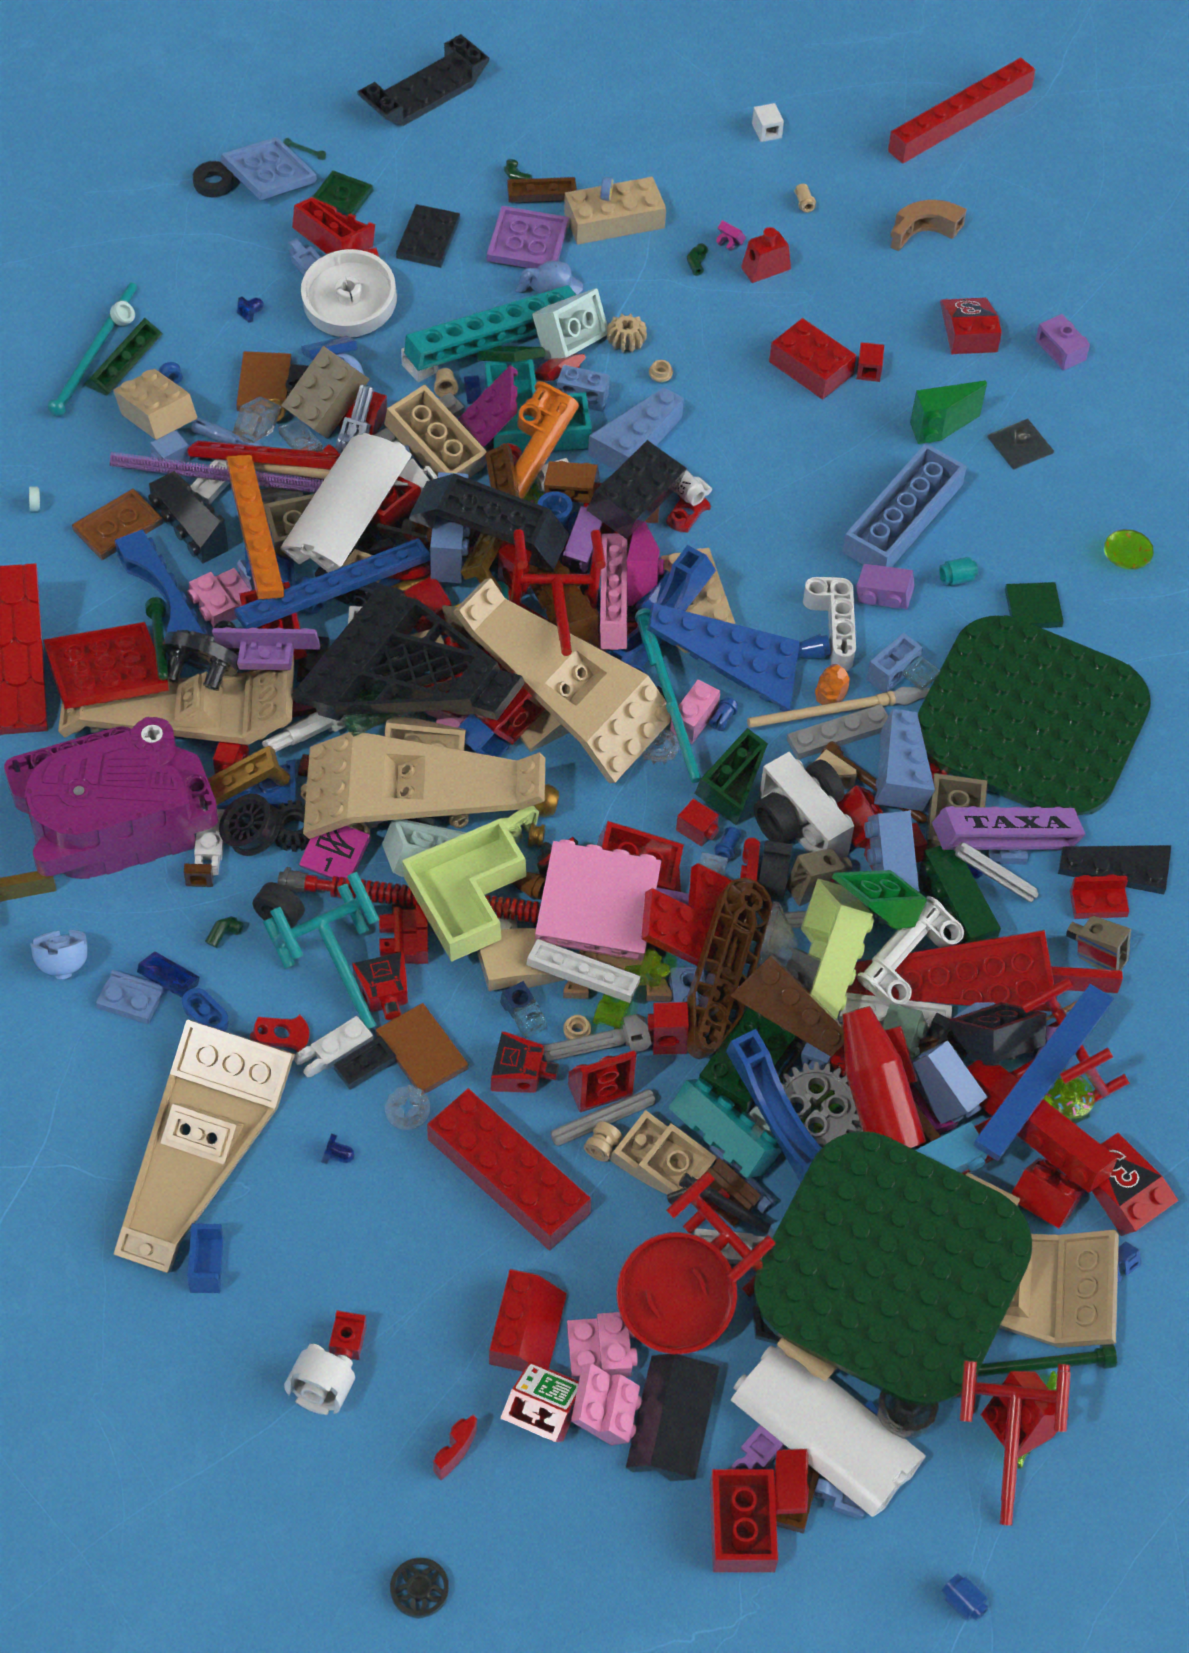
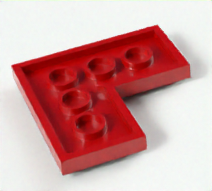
[641,863,735,970]

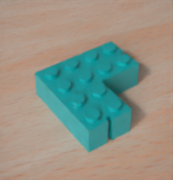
[485,359,592,453]

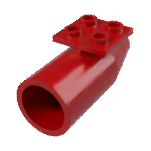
[842,1006,926,1148]

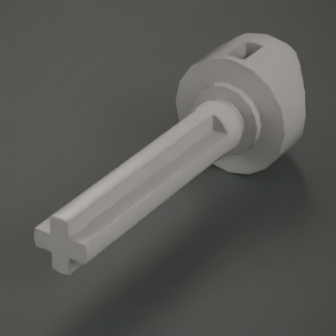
[543,1014,651,1061]

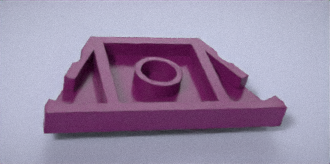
[457,365,518,447]

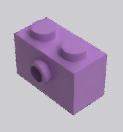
[1036,314,1090,371]
[857,564,915,609]

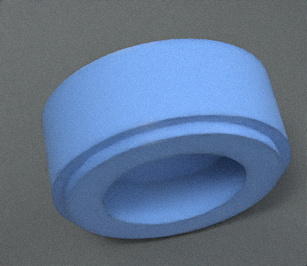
[600,177,613,201]

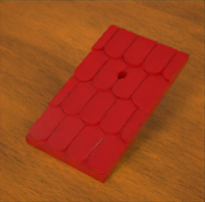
[0,563,48,735]

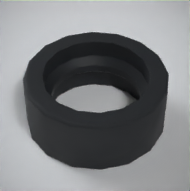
[753,792,800,843]

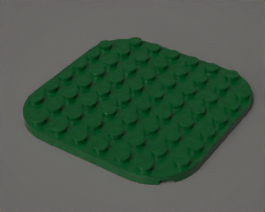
[917,615,1151,816]
[754,1131,1032,1406]

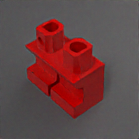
[379,905,428,964]

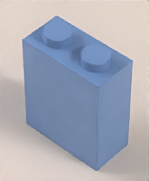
[912,1040,987,1124]

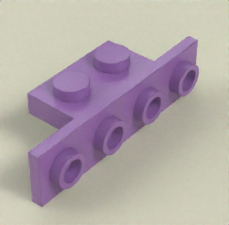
[212,627,320,670]

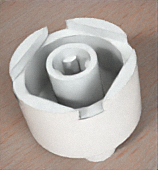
[284,1344,355,1415]

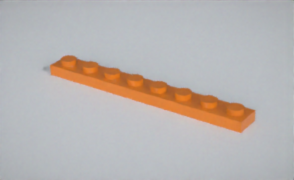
[226,455,284,599]

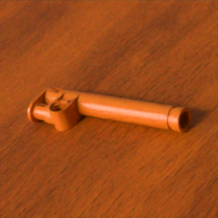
[474,381,579,535]

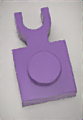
[731,1425,784,1469]

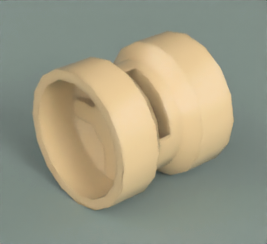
[584,1121,622,1162]

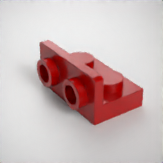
[1069,874,1129,919]

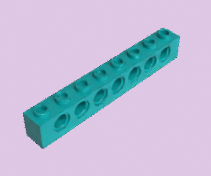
[404,285,577,371]

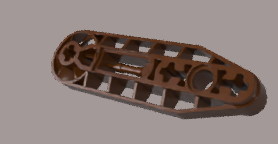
[686,878,773,1059]

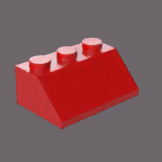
[489,1269,567,1372]

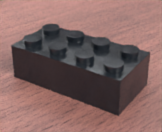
[587,440,687,539]

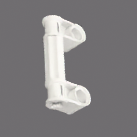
[857,896,964,1007]

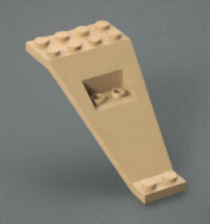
[453,578,671,783]
[58,655,294,745]
[303,731,545,839]
[113,1020,295,1273]
[999,1230,1119,1348]

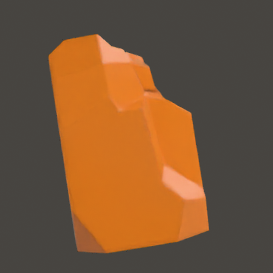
[815,664,850,705]

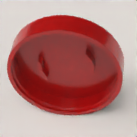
[616,1232,737,1354]

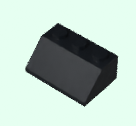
[949,1002,1046,1066]

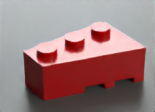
[292,197,376,254]

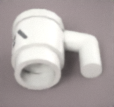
[674,470,712,506]

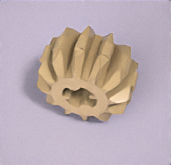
[607,313,647,353]

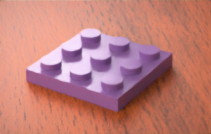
[487,206,569,268]

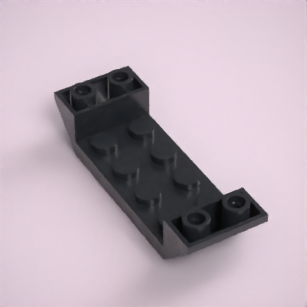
[357,34,489,126]
[409,473,569,573]

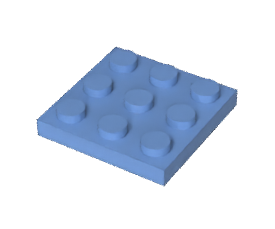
[220,137,317,200]

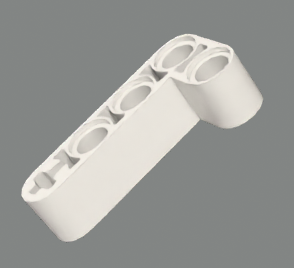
[803,577,856,671]

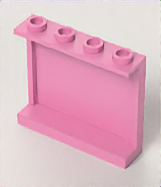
[535,840,661,961]

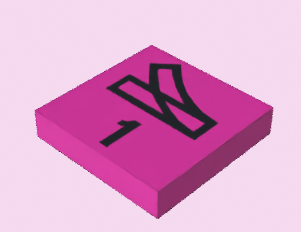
[299,826,371,879]

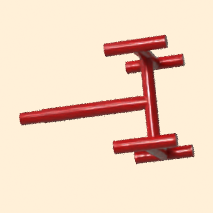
[508,529,606,656]
[1010,977,1130,1109]
[666,1171,776,1297]
[960,1361,1071,1525]

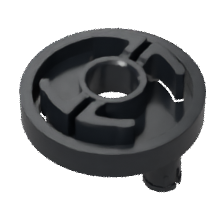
[162,630,238,691]

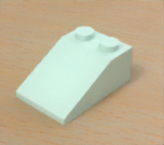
[532,288,608,360]
[382,819,467,877]

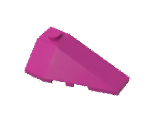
[627,521,664,606]

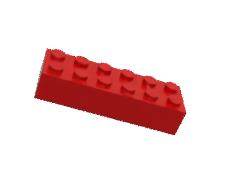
[427,1088,591,1251]

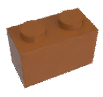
[544,461,600,503]

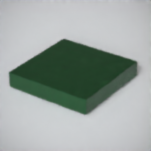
[313,170,373,216]
[477,346,545,362]
[1005,582,1064,628]

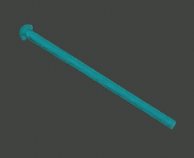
[48,282,137,416]
[635,608,701,783]

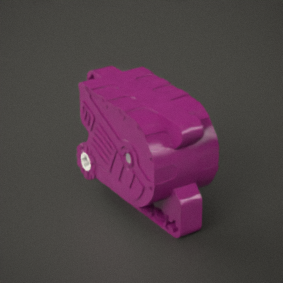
[4,717,218,879]

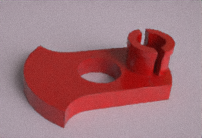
[666,495,711,533]
[250,1014,310,1052]

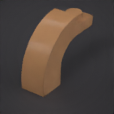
[890,200,967,251]

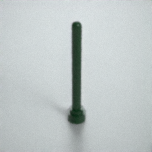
[145,597,168,680]
[978,1344,1117,1376]

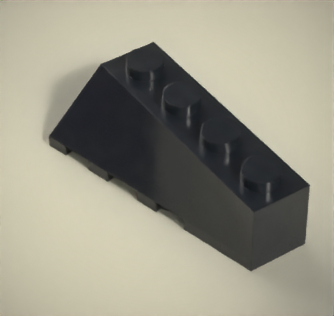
[148,471,228,564]

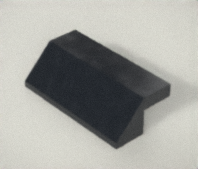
[626,1354,720,1481]

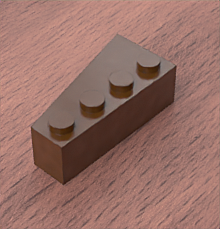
[529,560,600,649]
[730,955,844,1057]

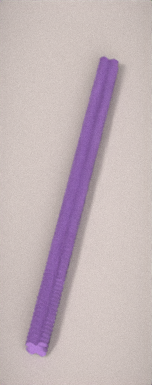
[109,452,323,493]

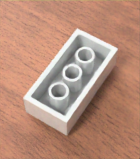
[759,752,854,858]

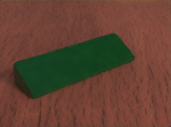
[85,318,163,396]

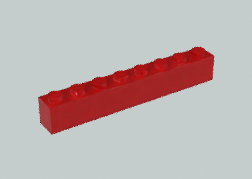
[888,57,1036,164]

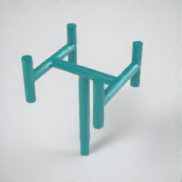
[263,872,380,1029]

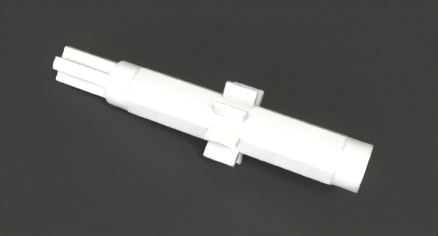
[262,689,379,752]

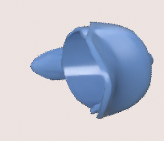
[515,261,583,295]

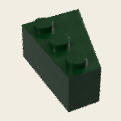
[694,728,768,825]

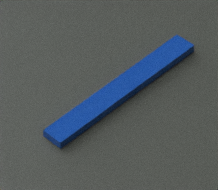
[234,538,431,629]
[973,984,1114,1161]

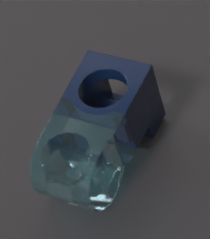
[500,981,547,1038]

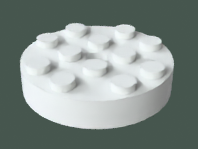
[301,249,397,338]

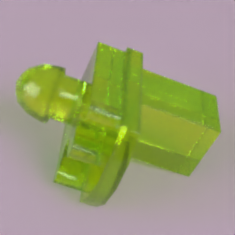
[624,949,670,987]

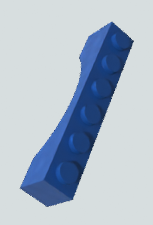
[115,529,208,635]
[605,545,716,667]
[726,1029,821,1183]

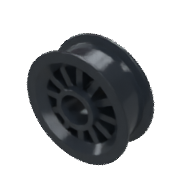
[219,794,281,856]

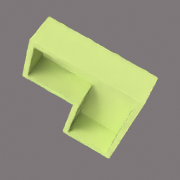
[402,818,526,962]
[801,879,874,1019]

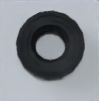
[193,161,234,197]
[806,759,845,804]

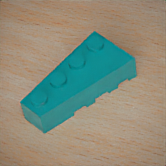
[668,1078,782,1178]

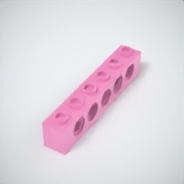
[600,534,627,650]

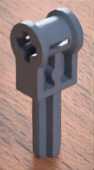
[336,385,374,453]

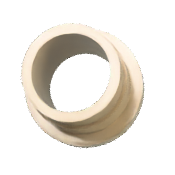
[434,368,458,397]

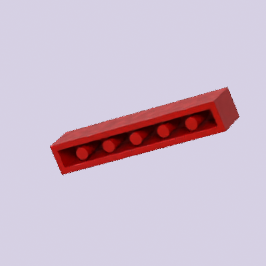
[967,1060,1118,1193]

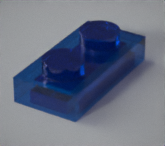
[137,951,200,998]

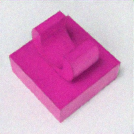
[716,220,746,251]

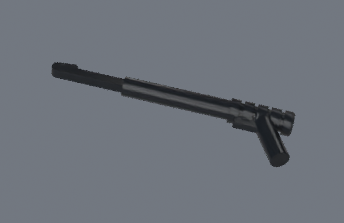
[667,1173,771,1234]

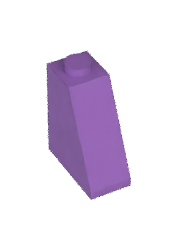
[562,506,603,574]

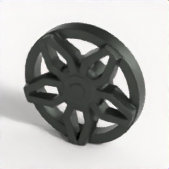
[390,1558,449,1618]

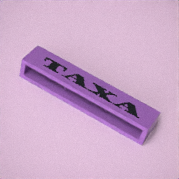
[932,806,1086,850]

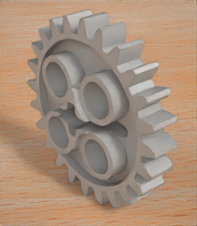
[781,1062,861,1147]

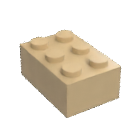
[113,369,197,440]

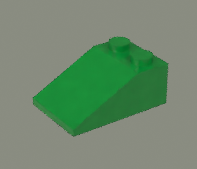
[910,380,987,444]
[832,870,927,930]

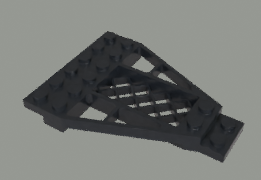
[292,589,525,721]

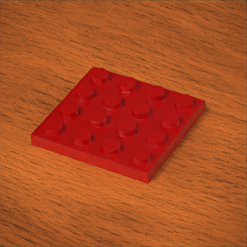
[43,622,169,709]

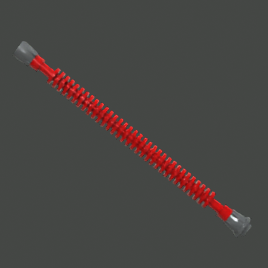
[278,867,541,923]

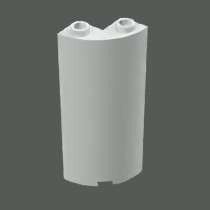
[280,433,412,573]
[731,1345,926,1517]

